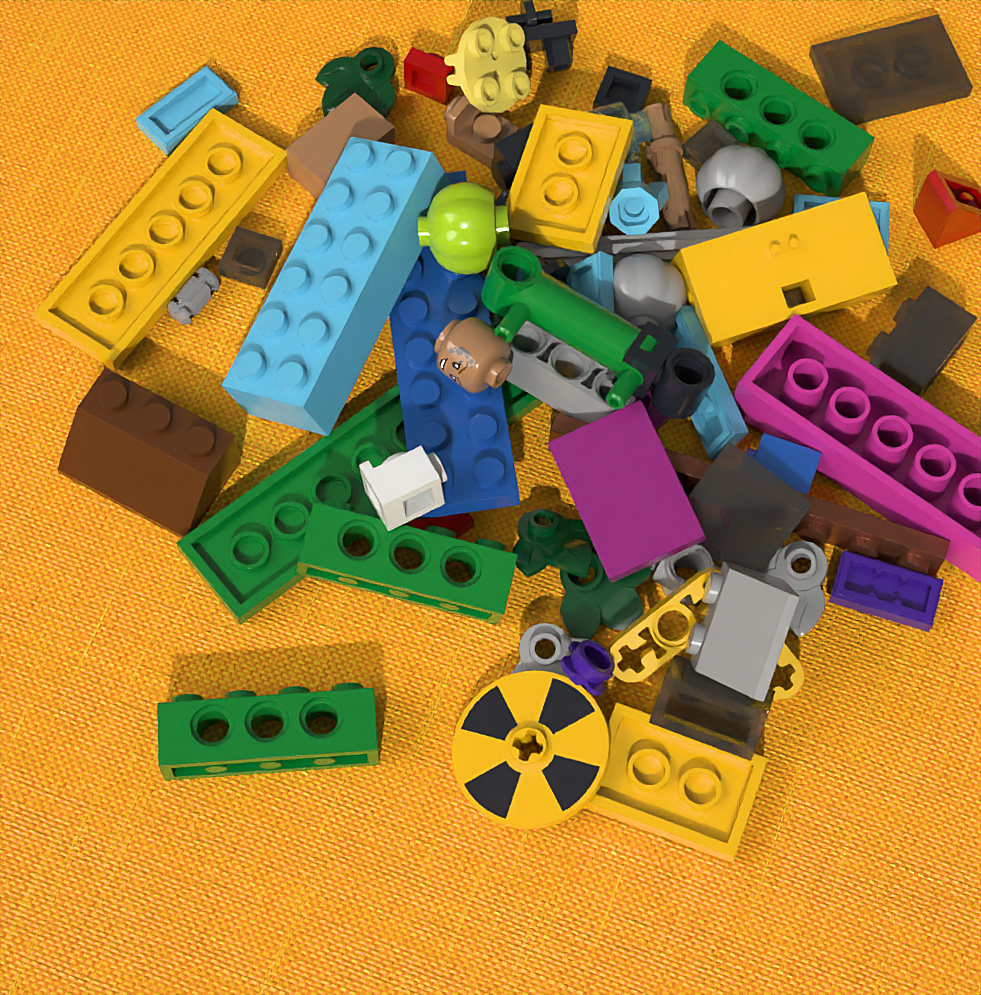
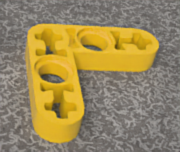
[607,567,804,700]

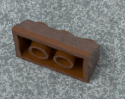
[57,367,241,539]

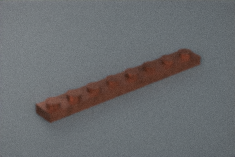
[548,413,950,577]

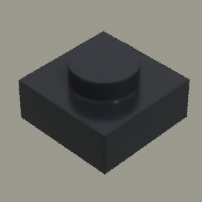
[592,66,652,127]

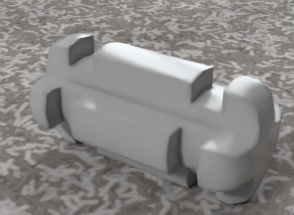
[167,267,220,325]

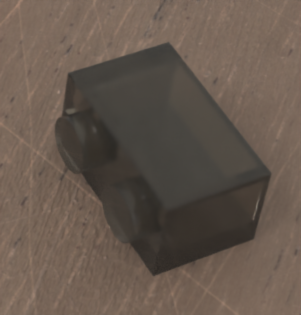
[866,286,977,398]
[649,654,775,761]

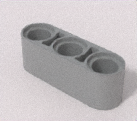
[506,321,635,423]

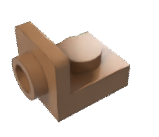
[444,94,520,169]

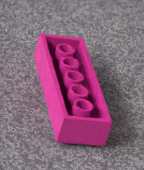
[733,314,981,583]

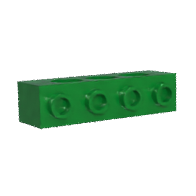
[682,40,875,198]
[295,500,518,625]
[157,683,379,781]

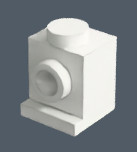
[359,446,447,531]

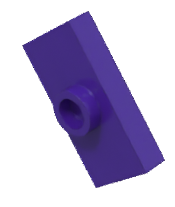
[828,550,944,632]

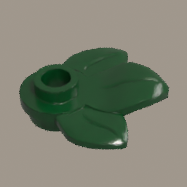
[315,47,397,118]
[512,509,596,578]
[560,551,652,640]

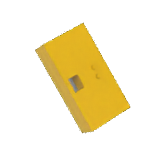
[670,191,898,350]

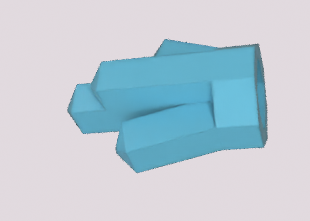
[609,163,669,236]

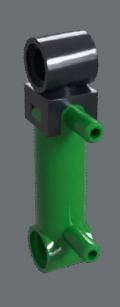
[481,246,716,419]

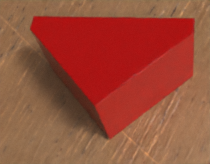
[913,169,981,249]

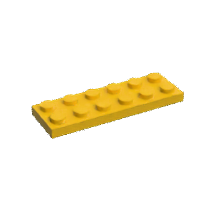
[34,108,288,372]

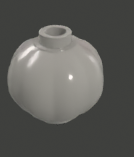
[696,145,785,228]
[613,254,688,332]

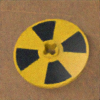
[452,670,611,830]

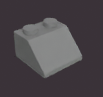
[686,561,800,702]

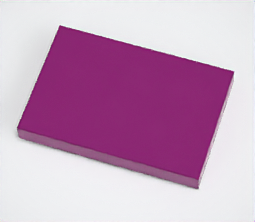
[547,400,707,583]

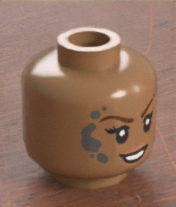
[434,317,513,393]

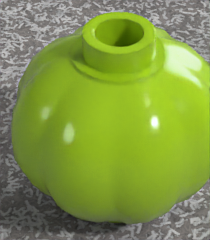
[418,182,510,275]

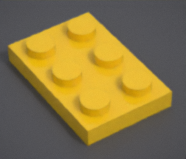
[505,104,635,254]
[585,702,768,863]

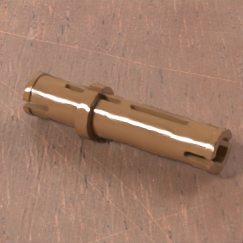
[641,103,697,232]

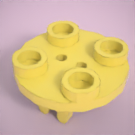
[444,17,530,113]

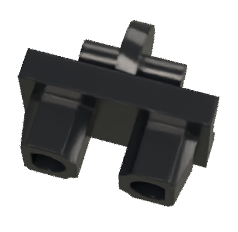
[505,0,578,75]

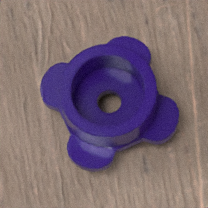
[560,640,615,696]

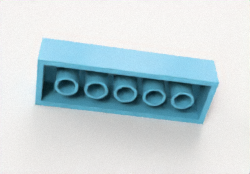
[221,137,452,437]

